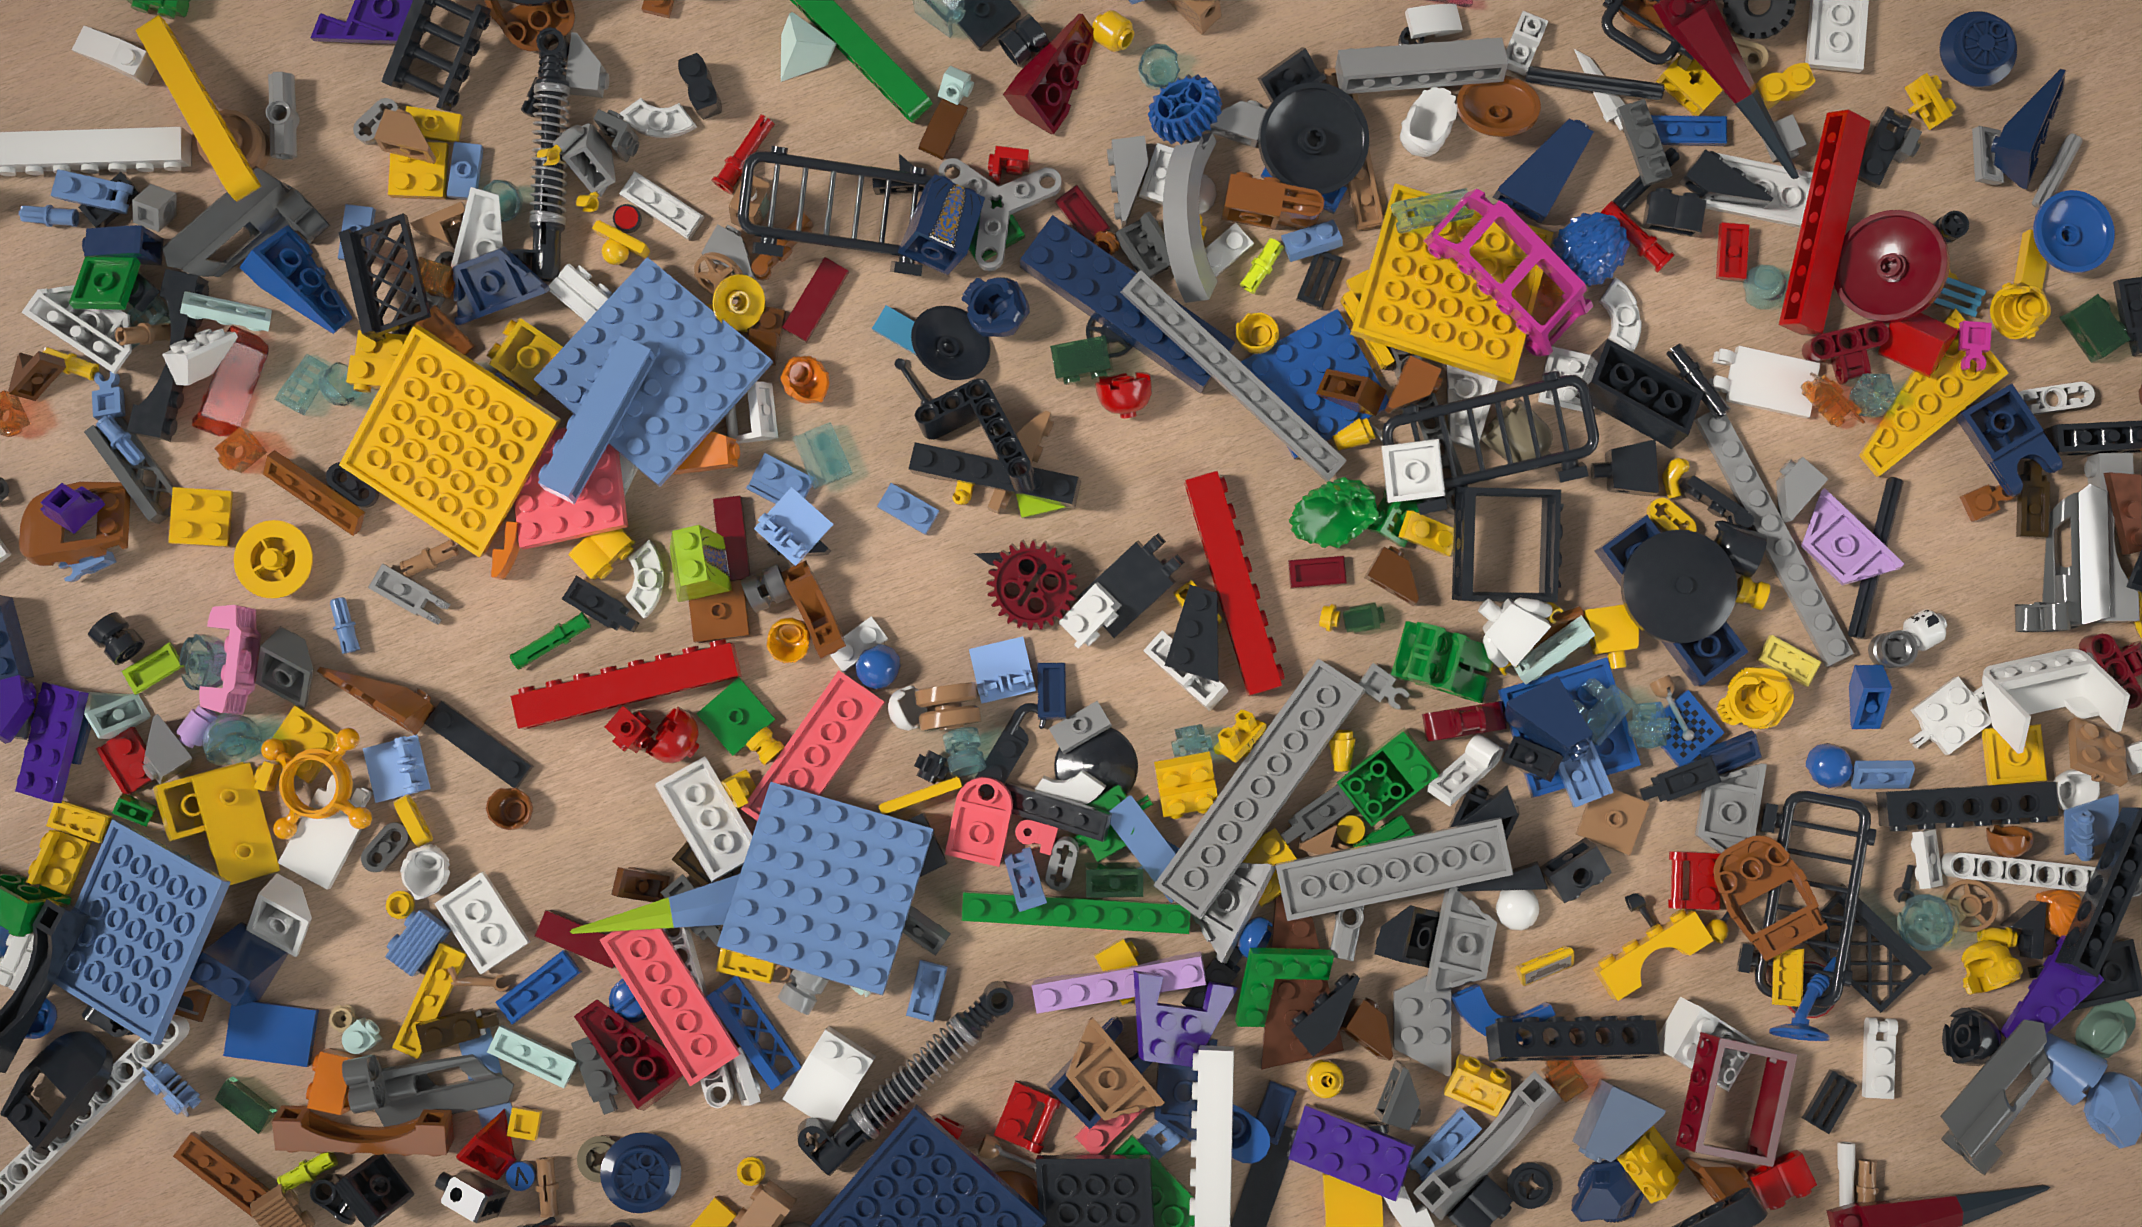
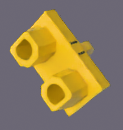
[1905,73,1956,130]
[1213,710,1267,763]

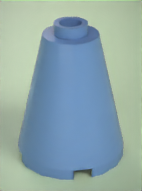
[2044,1032,2108,1106]

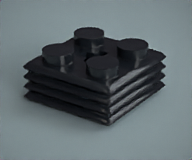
[334,1154,414,1227]

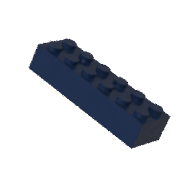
[1594,515,1749,686]

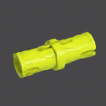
[1239,238,1284,294]
[277,1152,338,1191]

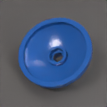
[2033,190,2115,273]

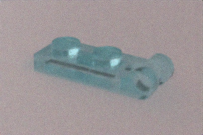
[1391,188,1474,233]

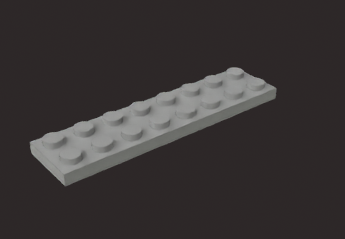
[1275,817,1513,921]

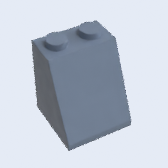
[1572,1079,1666,1163]

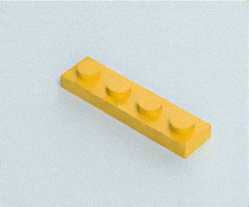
[392,942,467,1059]

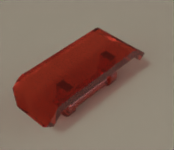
[192,325,269,436]

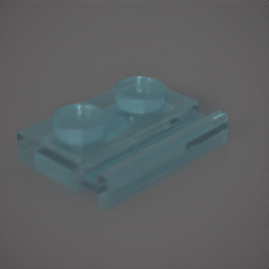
[793,422,853,489]

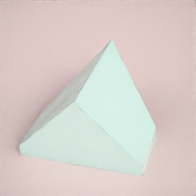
[781,12,836,82]
[84,692,151,739]

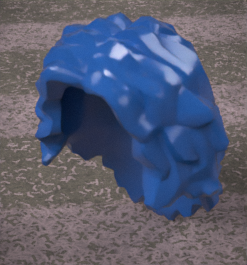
[1551,212,1630,287]

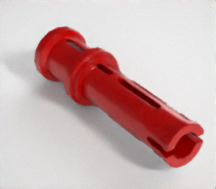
[711,114,775,195]
[1600,201,1675,273]

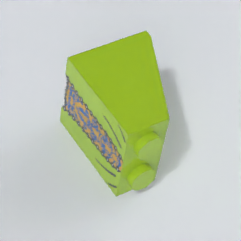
[669,525,732,602]

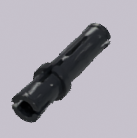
[1666,343,1731,420]

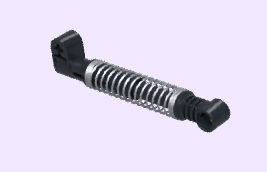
[509,27,570,282]
[797,981,1014,1176]

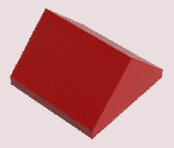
[1878,313,1959,378]

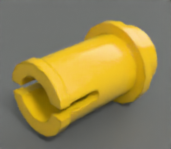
[1977,924,2017,949]

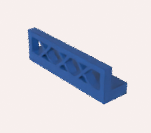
[706,976,802,1090]

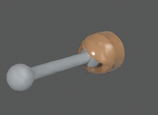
[1649,675,1694,741]
[978,1134,1036,1172]

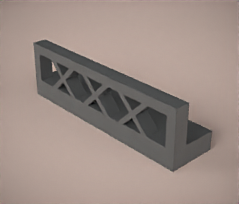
[84,417,174,524]

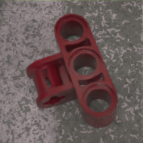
[1802,321,1889,385]
[2079,633,2142,709]
[1422,701,1507,742]

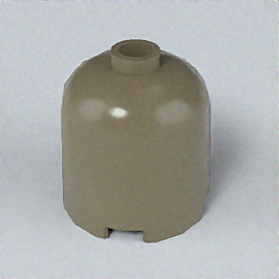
[1480,398,1553,463]

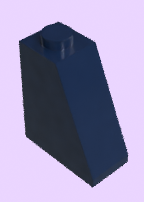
[82,225,164,266]

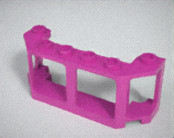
[1423,188,1593,357]

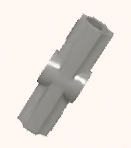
[266,72,300,160]
[1330,906,1364,961]

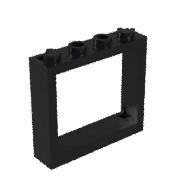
[1452,487,1564,602]

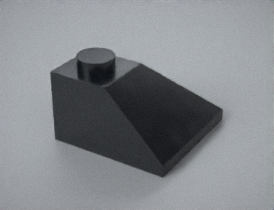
[1374,905,1440,968]

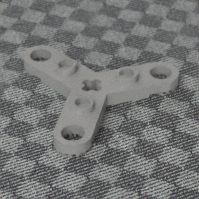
[939,158,1062,271]

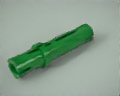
[510,612,591,670]

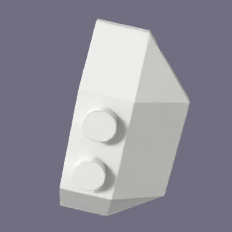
[22,285,132,374]

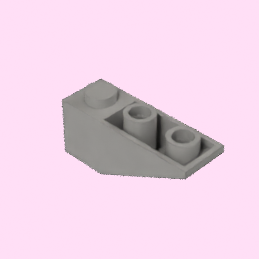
[1107,136,1148,228]

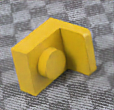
[721,769,756,808]

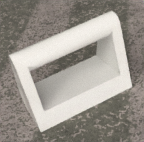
[725,381,778,444]

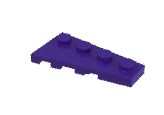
[2000,935,2104,1039]

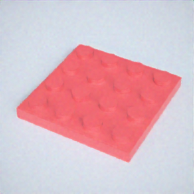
[514,427,628,550]

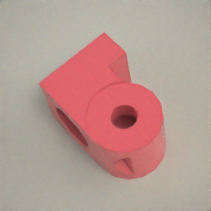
[1015,820,1059,855]

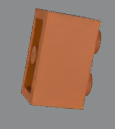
[306,1048,362,1115]

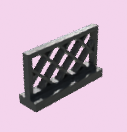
[338,213,432,342]
[1808,883,1932,1013]

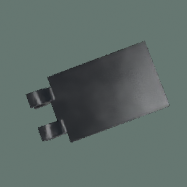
[1077,533,1185,638]
[2028,938,2142,1011]

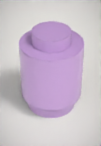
[176,704,219,748]

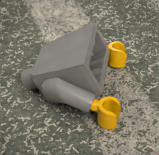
[537,123,615,212]

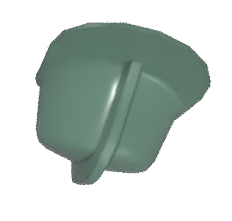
[2075,1000,2136,1058]

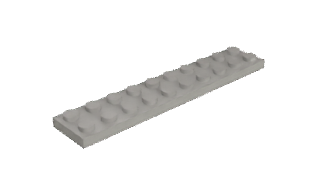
[1153,658,1365,920]

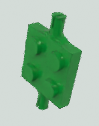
[1067,785,1154,862]

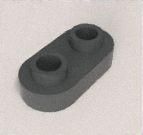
[361,822,411,872]

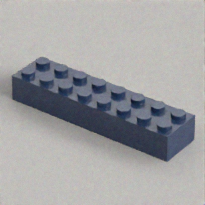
[1020,215,1235,394]

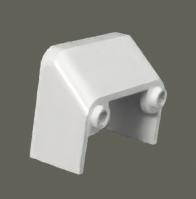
[1982,649,2130,754]

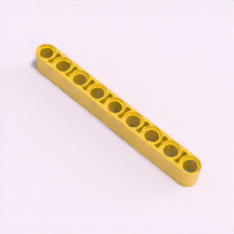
[135,15,262,202]

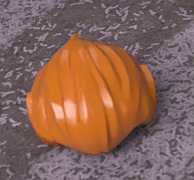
[781,356,830,404]
[2035,889,2081,937]

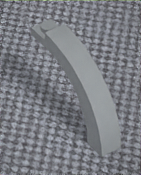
[1163,133,1218,303]

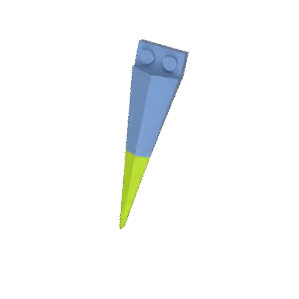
[570,874,740,934]

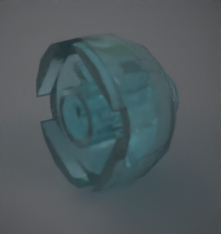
[180,634,227,690]
[202,713,263,765]
[1897,894,1960,952]

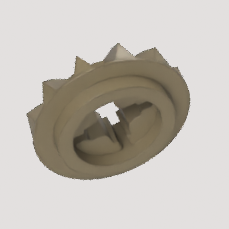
[577,1136,615,1182]

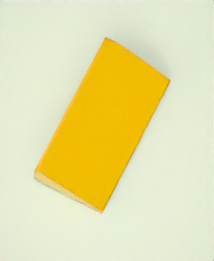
[2014,229,2047,290]

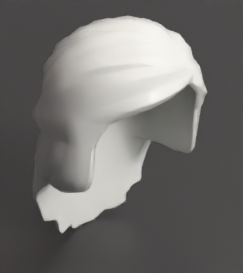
[1400,87,1457,157]

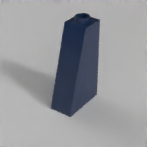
[1492,118,1594,224]

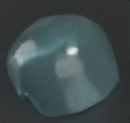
[1138,44,1180,90]
[482,179,524,222]
[1743,264,1787,309]
[318,362,363,407]

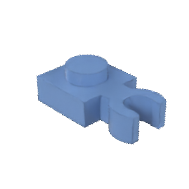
[92,371,125,421]

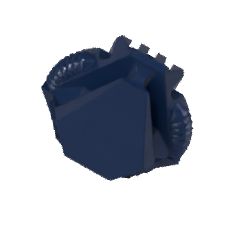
[961,277,1030,337]
[1571,1159,1644,1223]

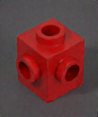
[604,706,655,754]

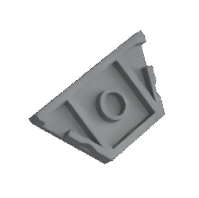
[1695,763,1767,853]
[1190,863,1276,963]
[1424,887,1497,993]
[1393,975,1451,1076]

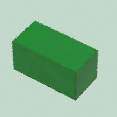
[112,793,157,827]

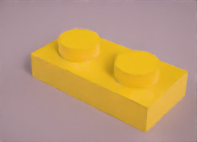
[1398,511,1454,556]

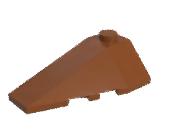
[317,667,435,736]

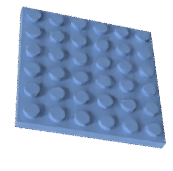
[534,257,773,487]
[717,782,934,996]
[54,819,231,1045]

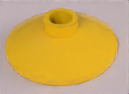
[713,274,765,330]

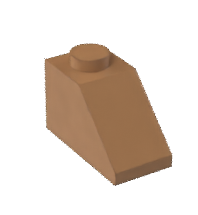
[374,109,436,164]

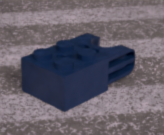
[1956,384,2063,497]
[1046,1016,1152,1129]

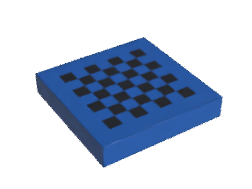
[1643,690,1724,766]

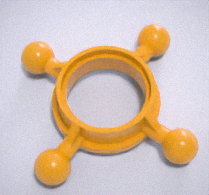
[261,728,372,840]

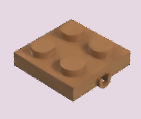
[2068,717,2128,787]

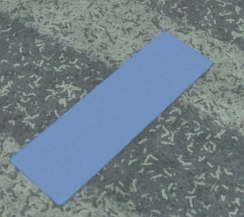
[1109,795,1176,903]
[459,1028,512,1128]

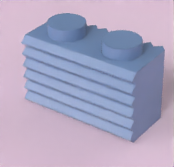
[385,909,452,977]

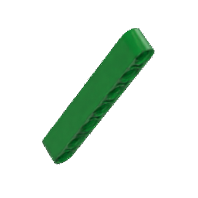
[790,0,933,123]

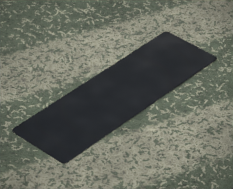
[1231,1126,1297,1227]

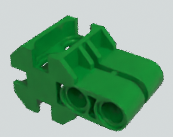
[1391,621,1494,703]

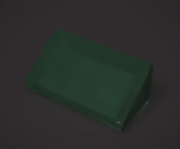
[215,1076,277,1134]

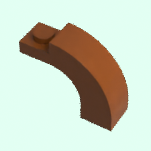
[781,560,846,658]

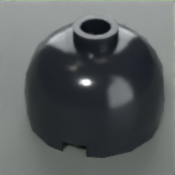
[1942,1008,2001,1066]

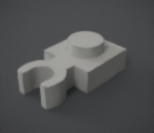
[1358,663,1409,710]

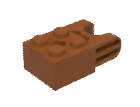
[1221,172,1324,230]

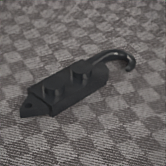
[975,703,1046,798]

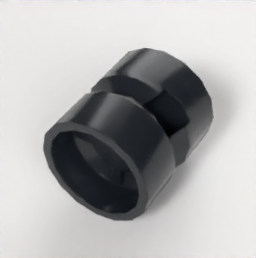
[997,14,1049,67]
[88,612,145,665]

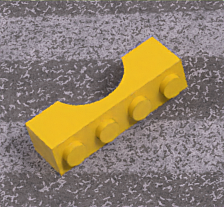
[1593,909,1714,1001]

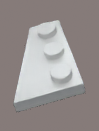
[450,187,503,269]
[1446,365,1498,450]

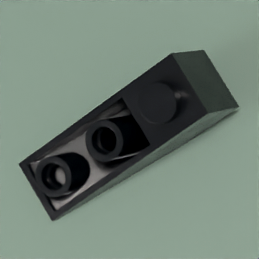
[1679,149,1774,208]
[1289,973,1360,1057]

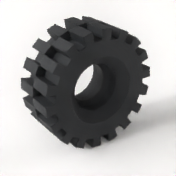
[1722,0,1797,39]

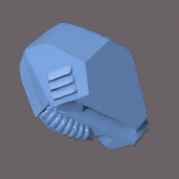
[2083,1072,2142,1149]

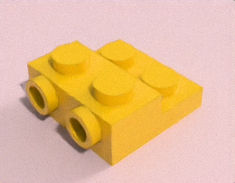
[486,318,563,396]
[346,330,408,393]
[1154,751,1218,819]
[1617,1125,1685,1203]

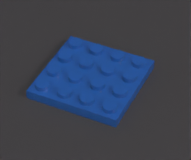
[1241,309,1389,459]
[1498,657,1641,798]

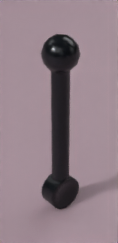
[894,358,931,405]

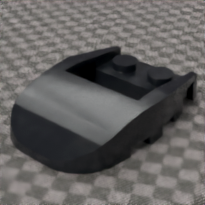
[0,1031,113,1156]

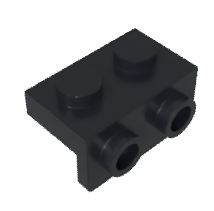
[1257,47,1326,103]

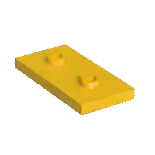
[191,762,280,885]

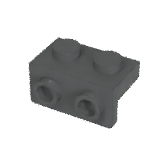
[594,109,639,162]
[1115,212,1171,278]

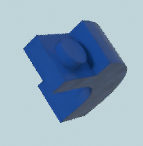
[1451,984,1556,1042]

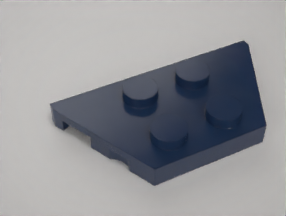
[453,246,550,326]
[1154,1039,1218,1142]

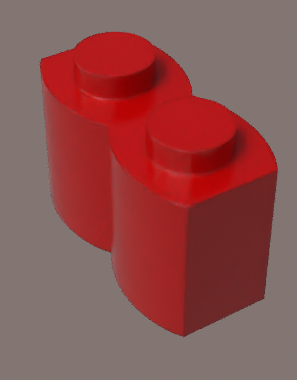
[1746,1150,1817,1210]

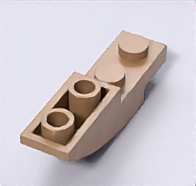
[988,411,1054,514]

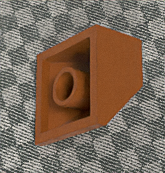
[1683,1157,1753,1203]

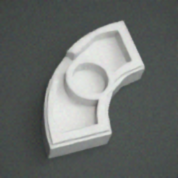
[619,98,697,138]
[1599,277,1641,352]
[625,540,664,619]
[1035,770,1106,805]

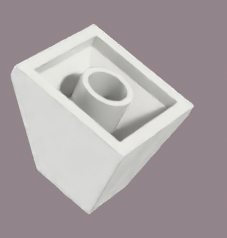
[246,874,312,957]

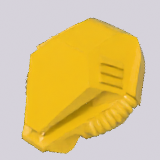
[1716,667,1794,730]

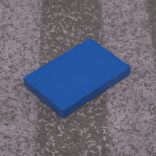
[223,1001,319,1067]

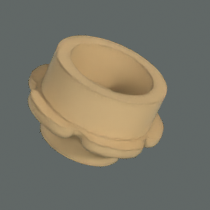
[329,1005,358,1033]

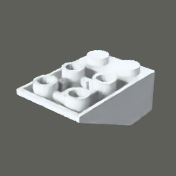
[1658,997,1756,1092]

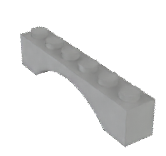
[2084,453,2140,623]
[1413,1071,1562,1220]

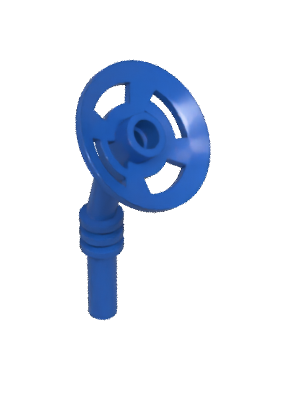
[1769,957,1836,1041]

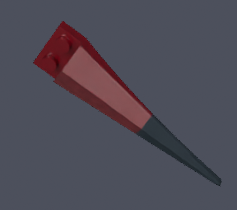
[1653,0,1799,179]
[1826,1184,2050,1227]

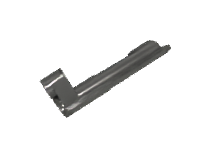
[162,166,330,277]
[2015,484,2112,632]
[1941,1019,2051,1175]
[342,1054,514,1126]

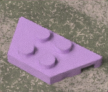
[1801,488,1904,585]

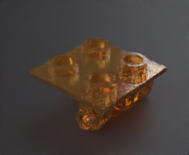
[1800,372,1865,427]

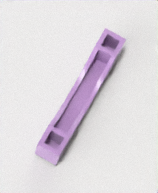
[1032,951,1206,1013]

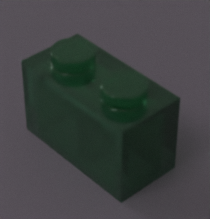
[2059,294,2131,363]
[1050,335,1114,385]
[1085,862,1143,898]

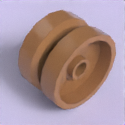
[196,109,270,170]
[915,682,982,731]

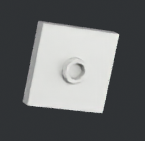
[1381,439,1445,503]

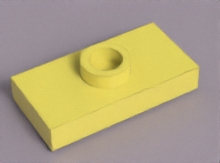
[1756,635,1822,687]

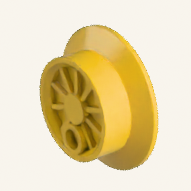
[234,520,313,599]

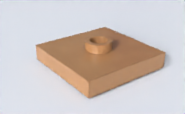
[1575,788,1650,856]

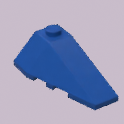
[239,225,352,334]

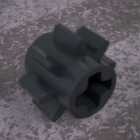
[914,750,950,784]

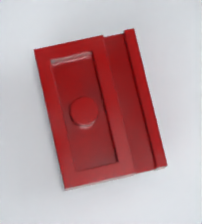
[96,727,155,795]

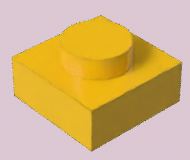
[254,761,283,791]
[507,1106,542,1141]

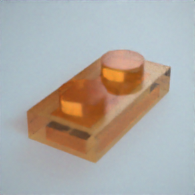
[1531,271,1564,326]

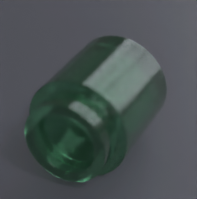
[1342,602,1385,634]

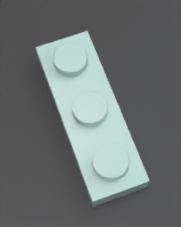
[180,291,272,331]
[1513,615,1595,685]
[487,1025,578,1088]

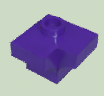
[41,483,105,534]

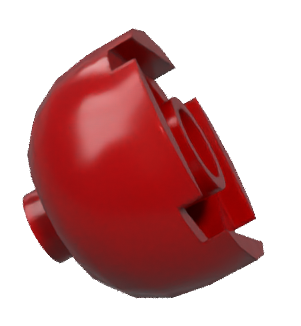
[1095,372,1152,419]
[646,706,699,764]

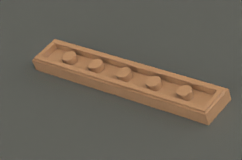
[1323,68,1384,231]

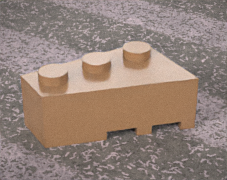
[733,1180,797,1227]

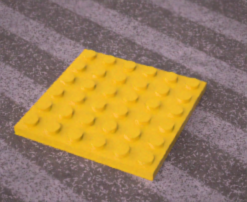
[1350,183,1554,384]
[339,325,561,558]

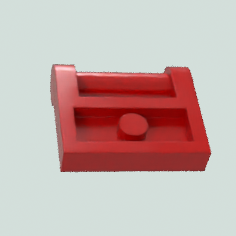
[1668,851,1721,910]
[994,1081,1062,1155]

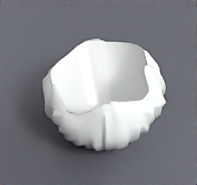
[400,844,450,900]

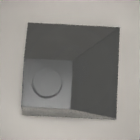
[255,627,313,709]
[1374,1060,1421,1130]

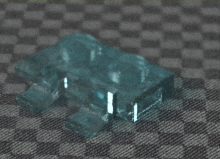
[1573,678,1636,746]

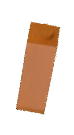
[673,431,740,475]

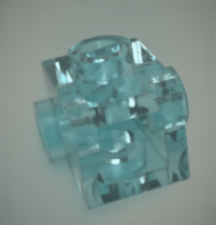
[1849,374,1896,418]
[1628,702,1671,749]
[1171,724,1213,758]

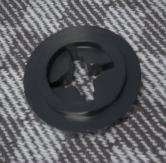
[1507,1162,1553,1209]

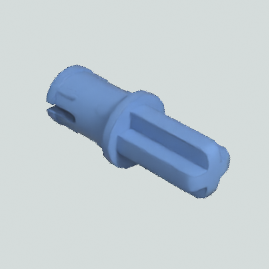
[19,205,79,227]
[96,415,145,466]
[330,597,360,654]

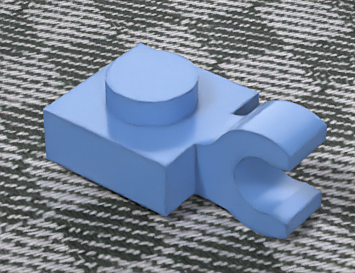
[58,551,117,582]

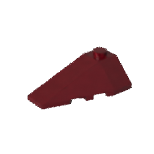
[1003,14,1094,135]
[574,999,683,1111]

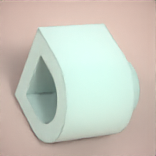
[938,66,974,105]
[342,1017,383,1054]

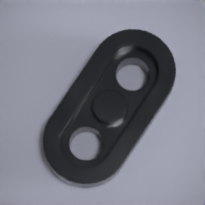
[326,462,379,508]

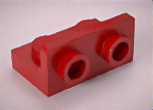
[988,146,1030,185]

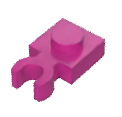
[1958,321,1992,371]

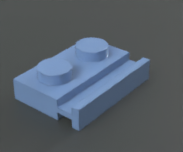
[746,453,815,504]
[1558,740,1613,808]

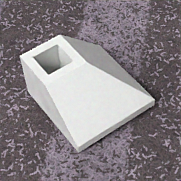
[162,329,238,385]

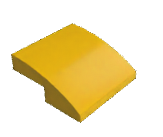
[1322,1173,1383,1227]

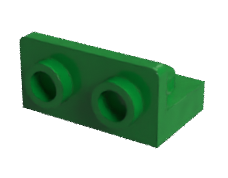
[1367,488,1419,548]

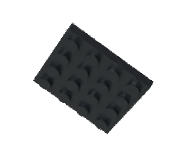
[1035,1155,1155,1227]

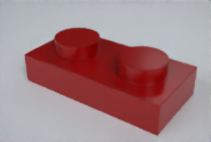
[1716,222,1750,281]

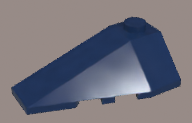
[1991,69,2066,189]

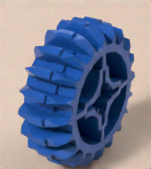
[1148,74,1223,145]

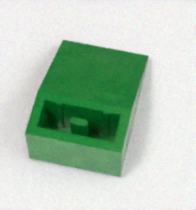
[1336,727,1440,827]

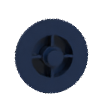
[1939,11,2017,87]
[600,1132,682,1213]

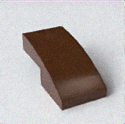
[918,98,968,160]

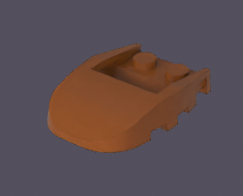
[484,0,575,52]
[19,481,131,566]
[1714,836,1828,961]

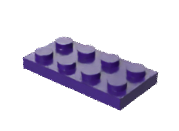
[15,682,89,803]
[1288,1104,1415,1202]

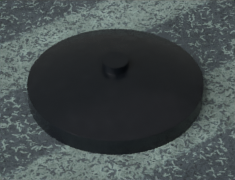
[1258,82,1369,195]
[1621,530,1737,644]

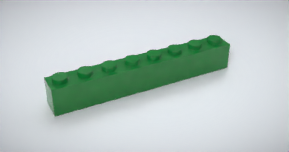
[961,891,1190,934]

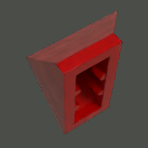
[456,1108,517,1180]

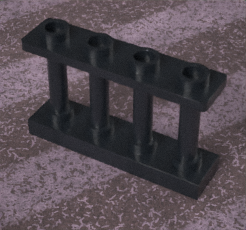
[381,0,491,112]

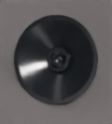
[911,306,991,380]
[1054,727,1138,798]

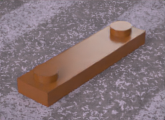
[263,450,366,536]
[173,1131,271,1218]

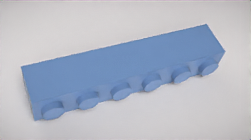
[538,335,656,505]

